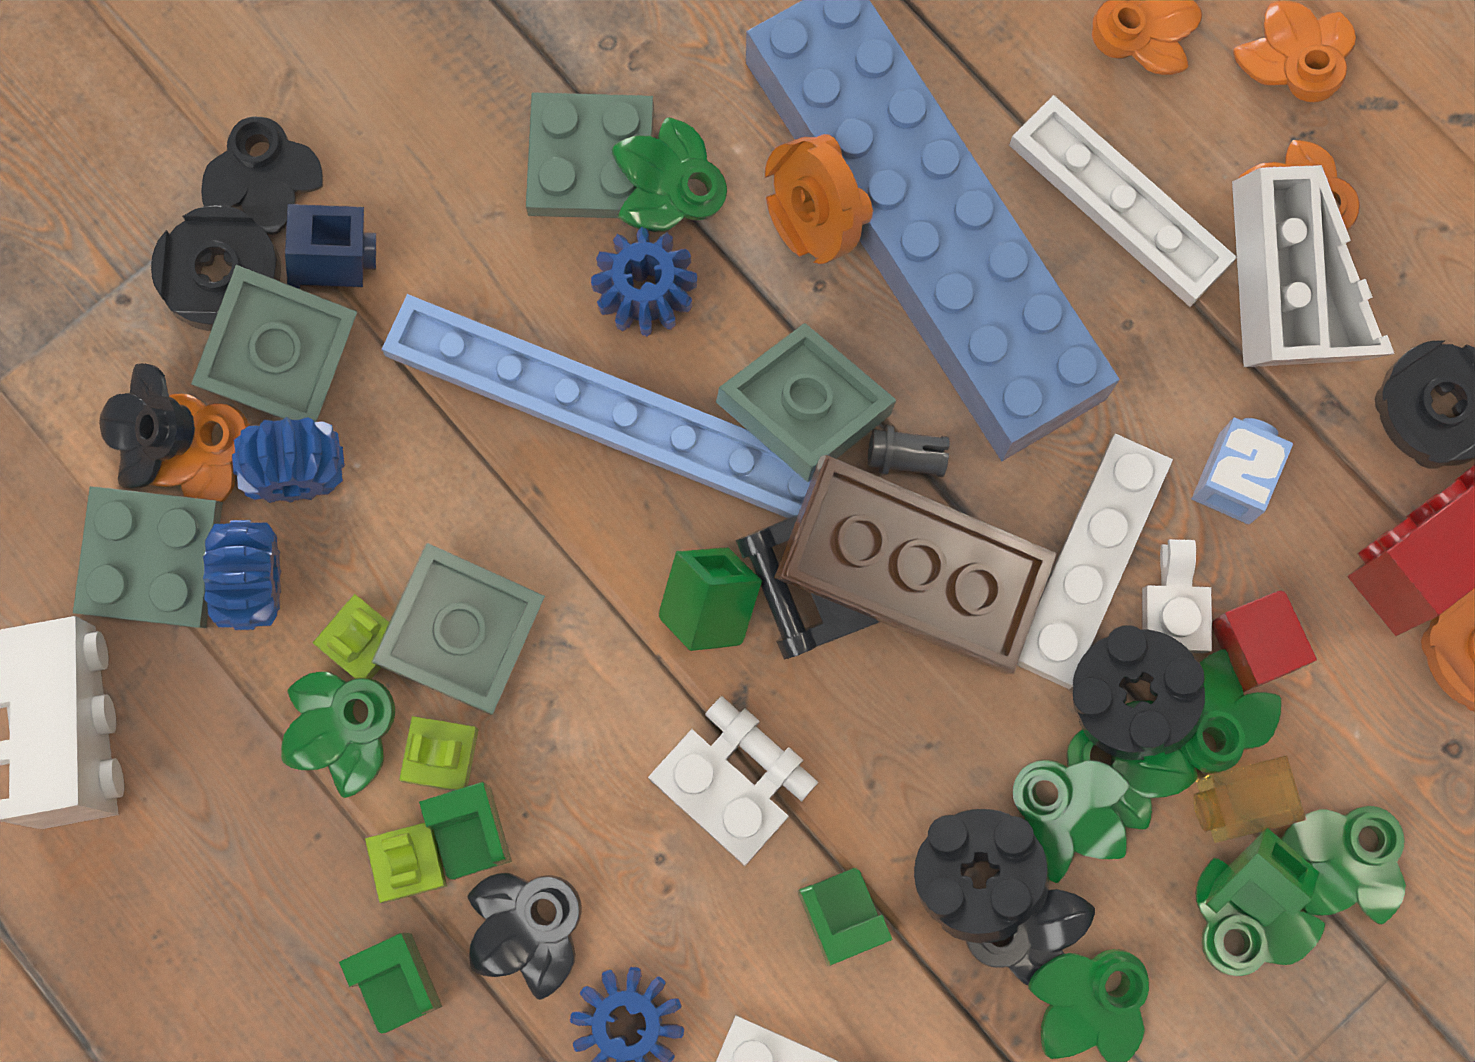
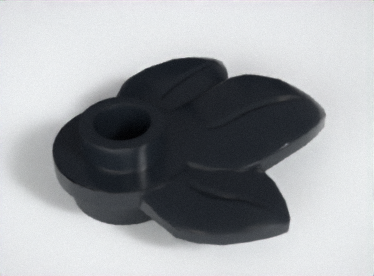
[201,116,323,235]
[99,363,195,489]
[966,870,1095,986]
[468,873,582,1000]

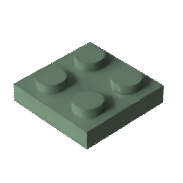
[526,92,654,218]
[191,265,357,422]
[716,323,896,482]
[73,486,223,628]
[371,543,545,715]

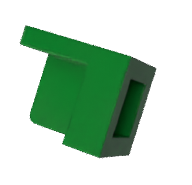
[659,547,762,651]
[419,782,512,880]
[1205,828,1320,927]
[797,868,893,966]
[339,933,442,1033]

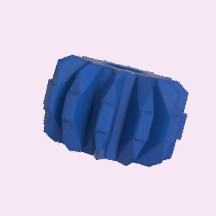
[591,227,697,337]
[232,417,345,503]
[203,520,282,630]
[570,967,684,1062]

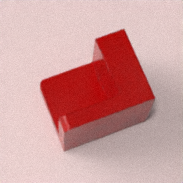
[1212,590,1317,693]

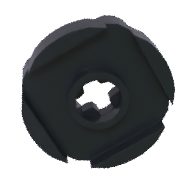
[151,205,281,331]
[1375,340,1475,469]
[1073,625,1205,760]
[914,809,1049,943]

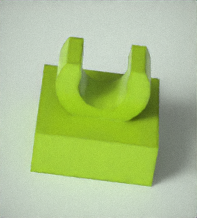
[312,594,389,679]
[399,716,479,791]
[365,823,447,904]

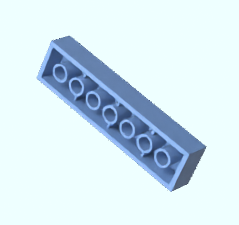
[746,0,1120,461]

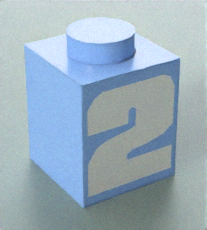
[1191,417,1293,525]

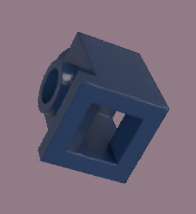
[285,204,377,290]

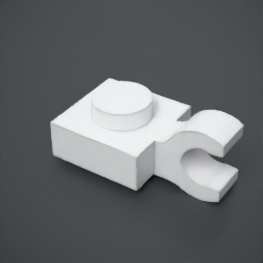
[1142,539,1212,653]

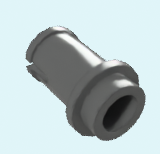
[868,424,950,477]

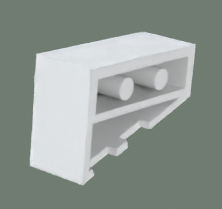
[1232,165,1394,367]
[0,616,124,829]

